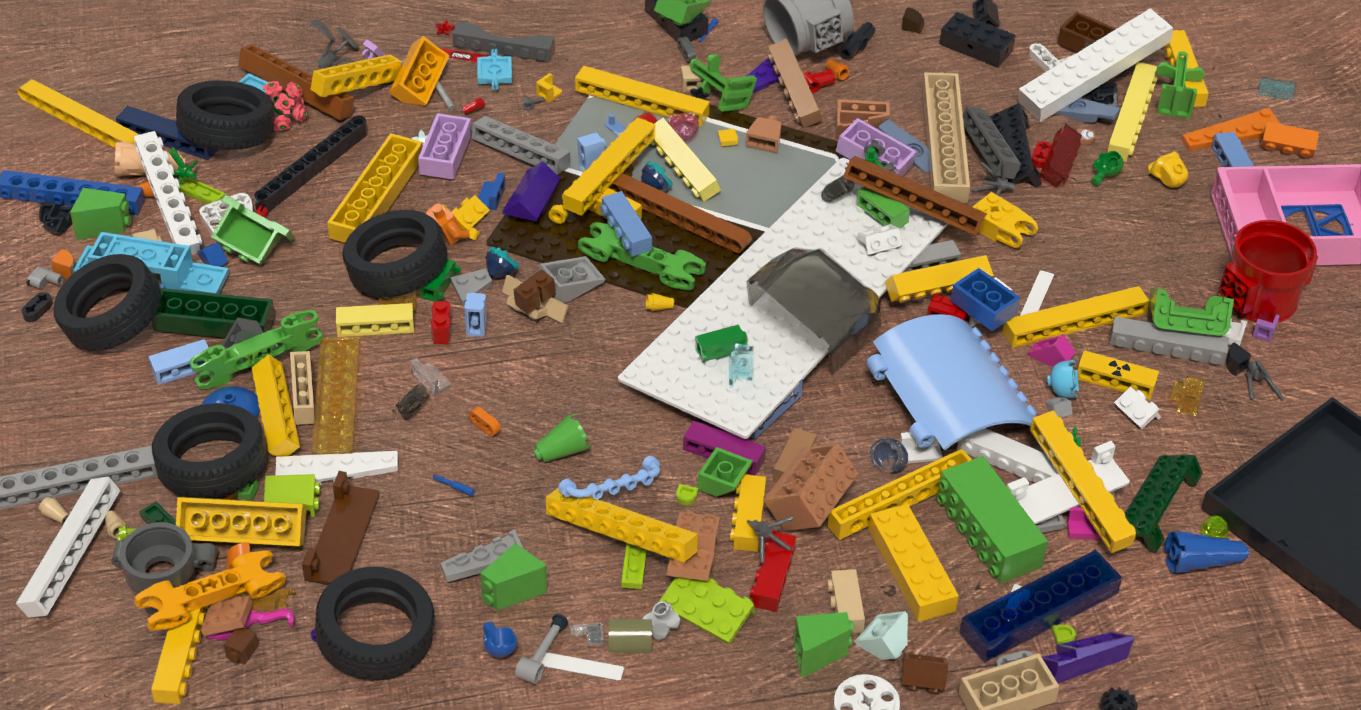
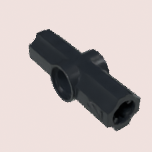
[839,22,875,60]

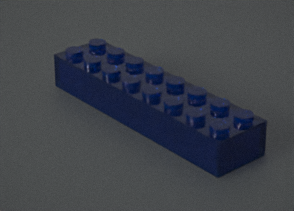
[959,550,1123,662]

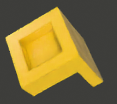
[536,73,562,103]

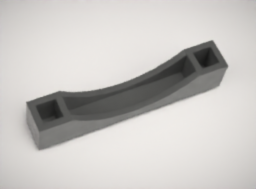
[452,21,555,62]

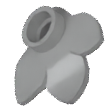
[643,601,680,641]

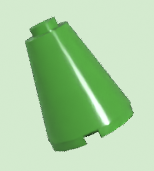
[533,413,591,462]

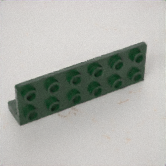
[1125,454,1203,552]

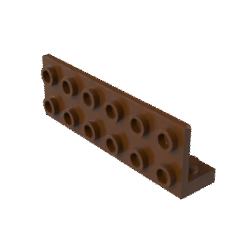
[302,471,379,584]

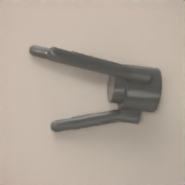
[1245,360,1284,400]

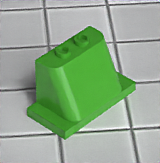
[211,195,295,266]

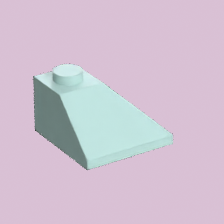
[854,611,908,660]

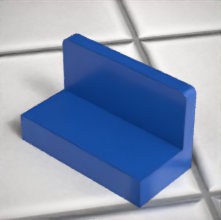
[478,173,505,210]

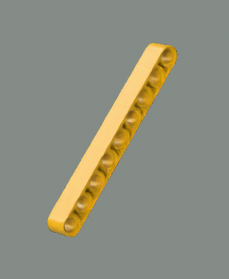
[17,79,138,149]

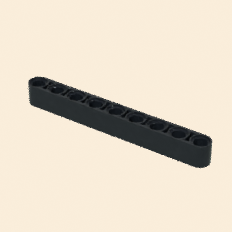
[254,115,367,212]

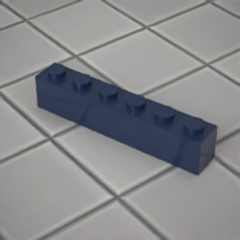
[116,106,218,161]

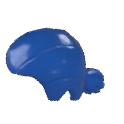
[483,622,517,658]

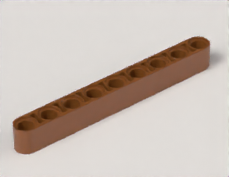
[608,173,752,253]

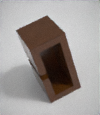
[513,269,556,314]

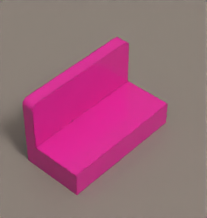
[1067,507,1102,540]

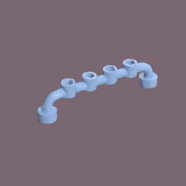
[558,456,660,500]

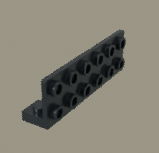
[989,103,1042,187]

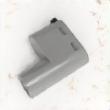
[26,266,64,289]

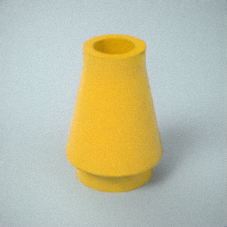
[645,293,674,311]

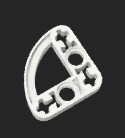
[199,193,253,244]

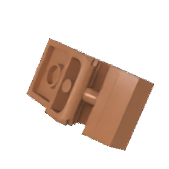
[667,511,720,581]

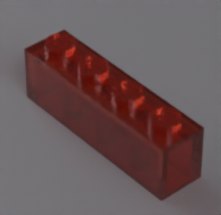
[1040,123,1082,188]

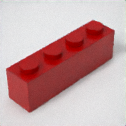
[750,531,796,612]

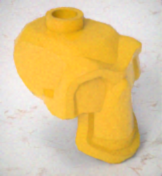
[1148,151,1189,188]

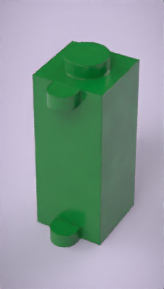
[420,259,461,302]
[695,324,748,362]

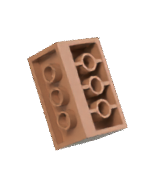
[764,443,858,531]

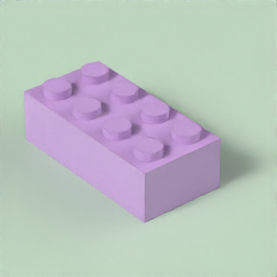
[418,113,472,180]
[836,118,917,176]

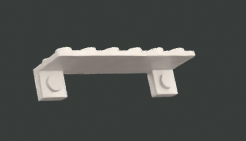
[1007,441,1130,525]

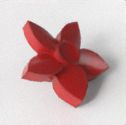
[435,20,455,36]

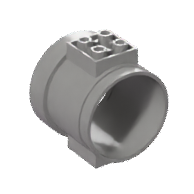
[763,0,854,56]

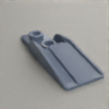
[1056,98,1120,123]
[878,119,929,173]

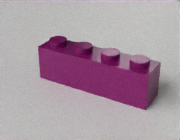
[683,421,766,476]

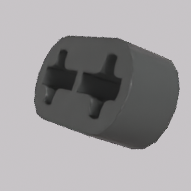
[677,36,696,62]

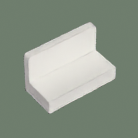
[899,432,943,464]

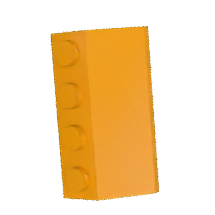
[389,36,450,106]

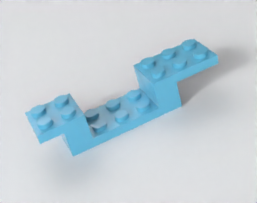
[73,232,229,294]

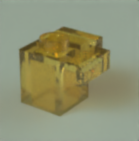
[1170,375,1205,416]

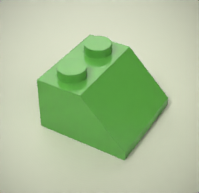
[698,447,752,497]

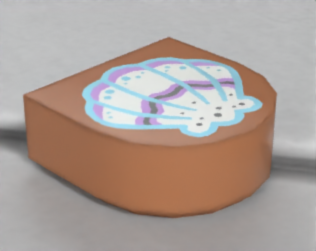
[1076,129,1096,145]

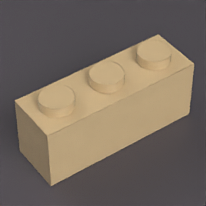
[827,569,865,633]

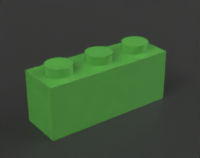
[857,187,909,228]

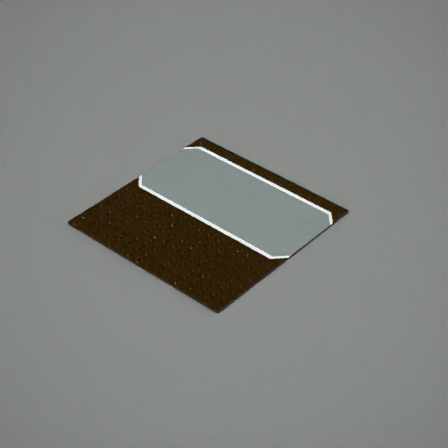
[486,95,850,308]

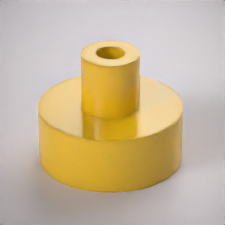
[548,205,568,224]

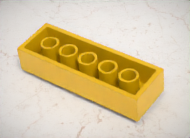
[176,497,307,546]
[868,504,959,622]

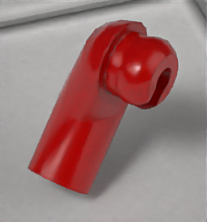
[462,97,485,115]

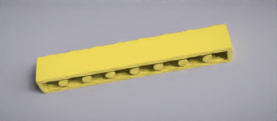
[1107,62,1159,162]

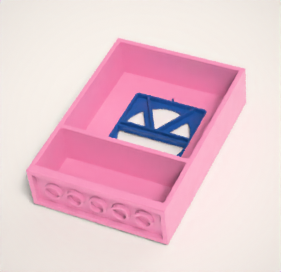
[1211,164,1361,265]

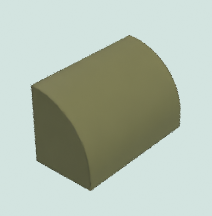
[608,619,652,653]

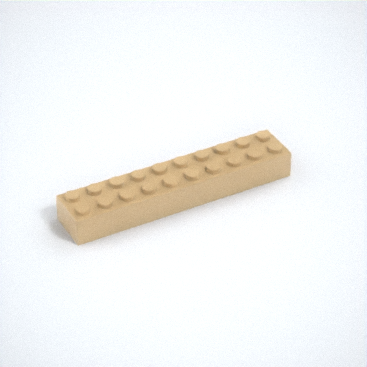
[922,73,970,203]

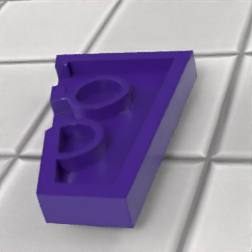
[746,58,780,94]

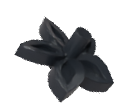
[690,86,710,101]

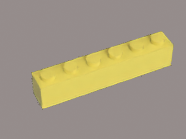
[650,118,721,202]

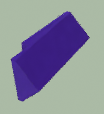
[502,161,560,221]
[1042,632,1134,683]

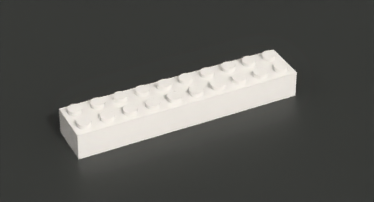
[1018,8,1173,122]

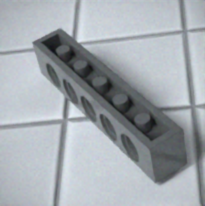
[963,106,1021,179]

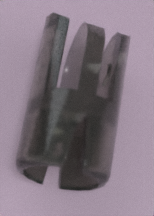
[821,175,854,202]
[395,384,430,420]

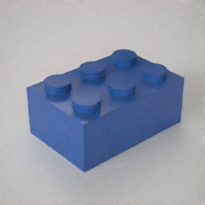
[951,268,1021,331]

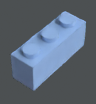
[148,339,209,385]

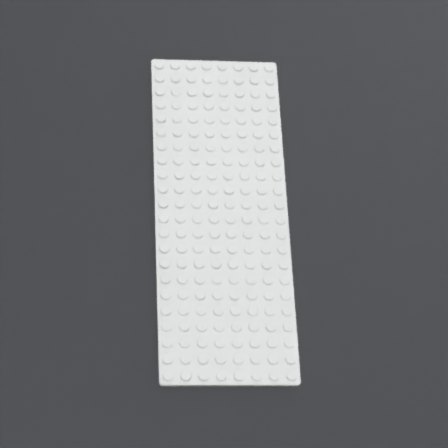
[618,158,948,439]

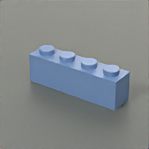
[1211,132,1254,167]
[600,191,652,257]

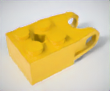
[973,192,1038,248]

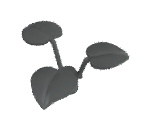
[310,20,359,69]

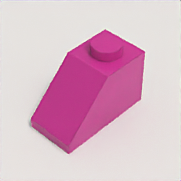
[1027,334,1076,367]

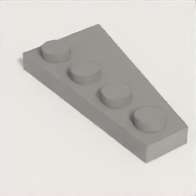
[441,529,524,582]

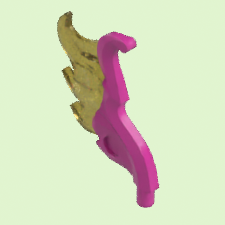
[207,588,296,641]

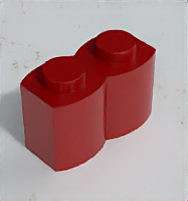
[431,301,452,344]

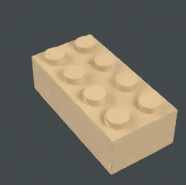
[958,653,1059,710]

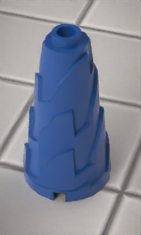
[1165,531,1249,573]

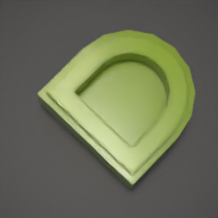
[676,484,699,506]
[1051,624,1076,645]

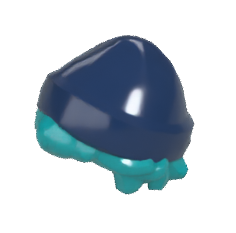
[641,161,673,192]
[485,247,519,279]

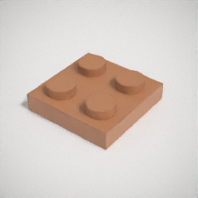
[201,595,253,636]

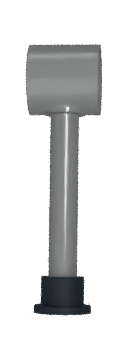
[515,614,569,685]

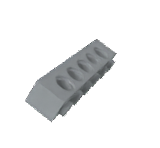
[472,116,571,175]

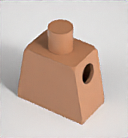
[745,115,781,153]

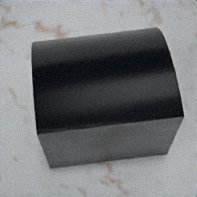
[1226,342,1251,376]

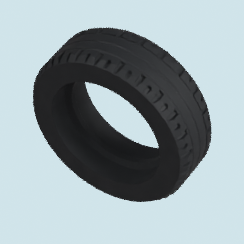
[176,80,274,150]
[342,210,448,297]
[53,254,161,351]
[151,403,267,498]
[315,567,435,680]

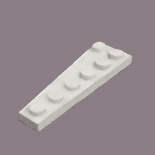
[276,451,398,485]

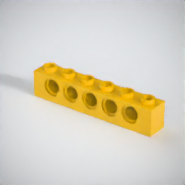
[311,54,402,97]

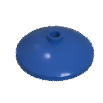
[202,386,260,418]

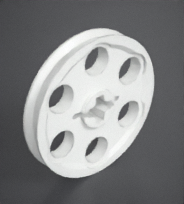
[834,675,900,710]

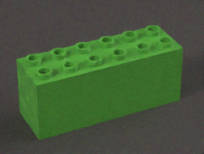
[937,456,1048,584]

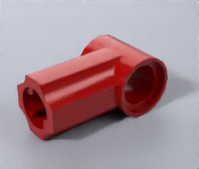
[803,69,835,94]

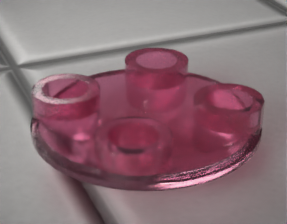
[668,112,699,141]

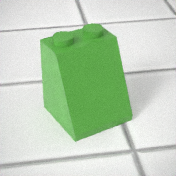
[70,188,132,240]
[480,543,547,610]
[794,612,854,677]

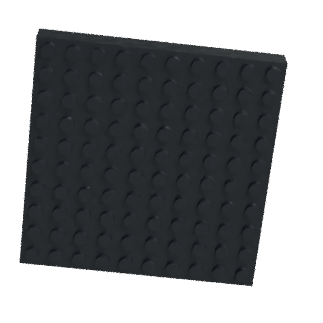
[1201,397,1361,629]

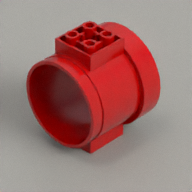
[1218,220,1318,323]

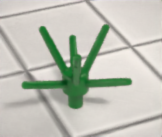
[169,147,198,183]

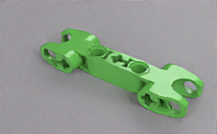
[578,222,706,290]
[189,310,323,389]

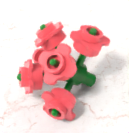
[263,81,307,131]

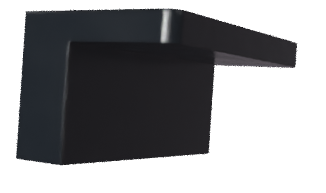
[973,0,1000,27]

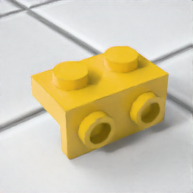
[451,195,490,231]

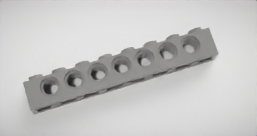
[0,446,157,509]

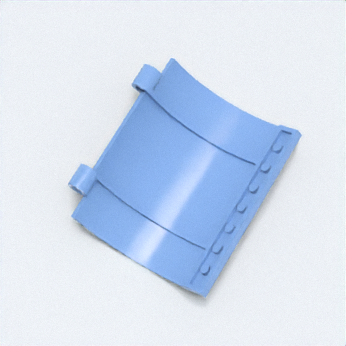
[866,314,1037,450]

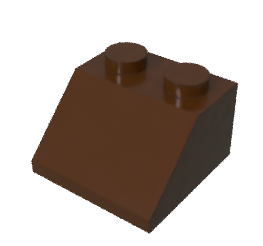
[901,653,948,693]

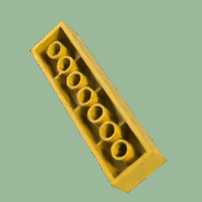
[327,133,423,243]

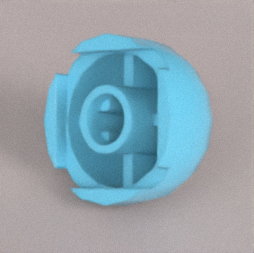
[1048,360,1079,398]

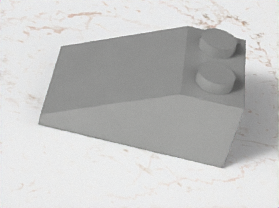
[538,256,605,303]

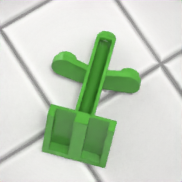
[1157,51,1205,119]
[689,54,757,112]

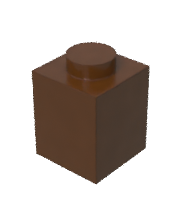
[224,628,258,665]

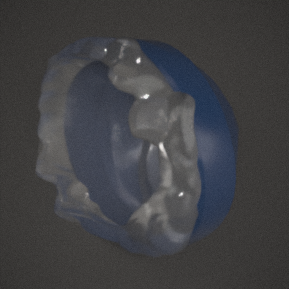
[870,437,908,473]

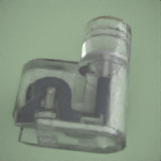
[570,622,604,647]

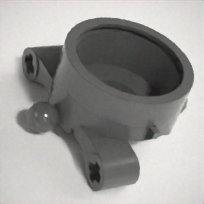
[112,522,218,615]

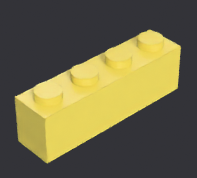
[336,303,414,337]

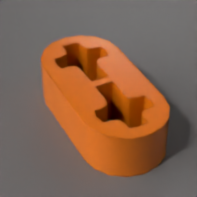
[468,406,501,437]

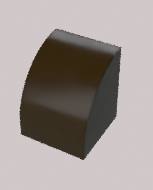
[901,7,924,34]

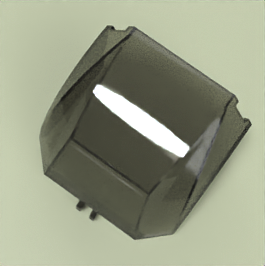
[746,247,882,375]

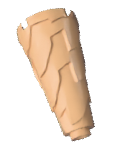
[114,141,185,177]

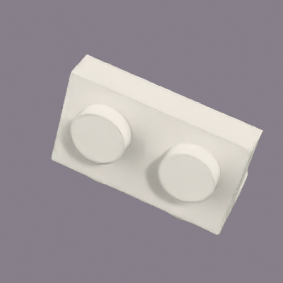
[1114,387,1161,430]

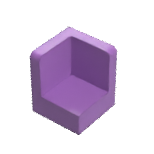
[1252,314,1280,342]

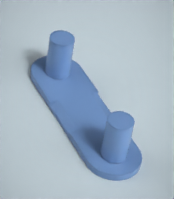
[605,113,626,137]

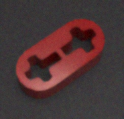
[1032,141,1052,169]

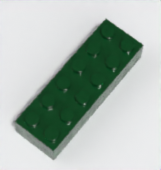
[152,288,275,338]

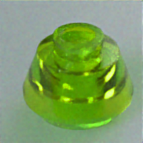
[1200,516,1229,538]

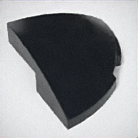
[1085,82,1118,107]
[39,202,73,234]

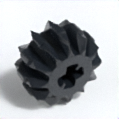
[1099,687,1138,710]

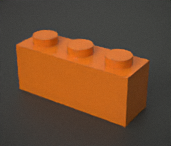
[1261,122,1319,158]

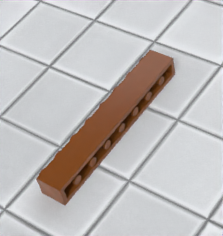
[238,44,355,120]
[843,155,987,236]

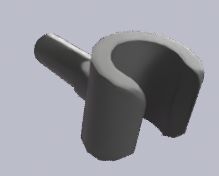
[523,96,545,110]

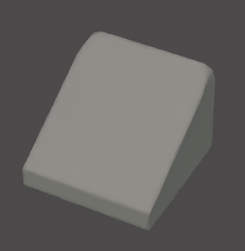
[1045,397,1072,418]

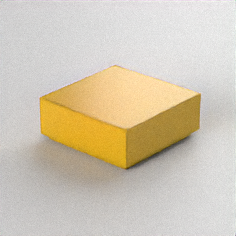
[718,129,738,146]

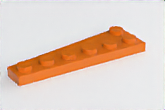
[1181,108,1280,151]

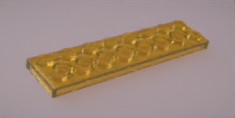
[312,337,360,455]

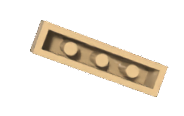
[290,351,315,425]

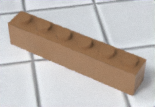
[768,39,823,128]

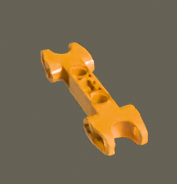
[134,551,286,630]

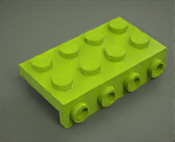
[659,577,755,645]

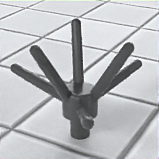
[972,162,1015,196]
[747,516,794,564]

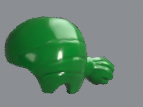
[1091,151,1124,187]

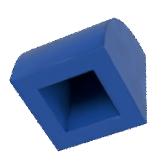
[197,242,228,267]

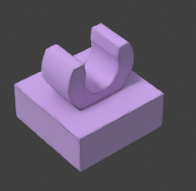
[362,39,385,59]

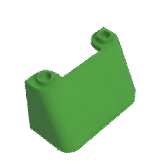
[1150,288,1234,336]

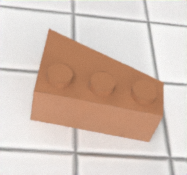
[836,99,890,139]

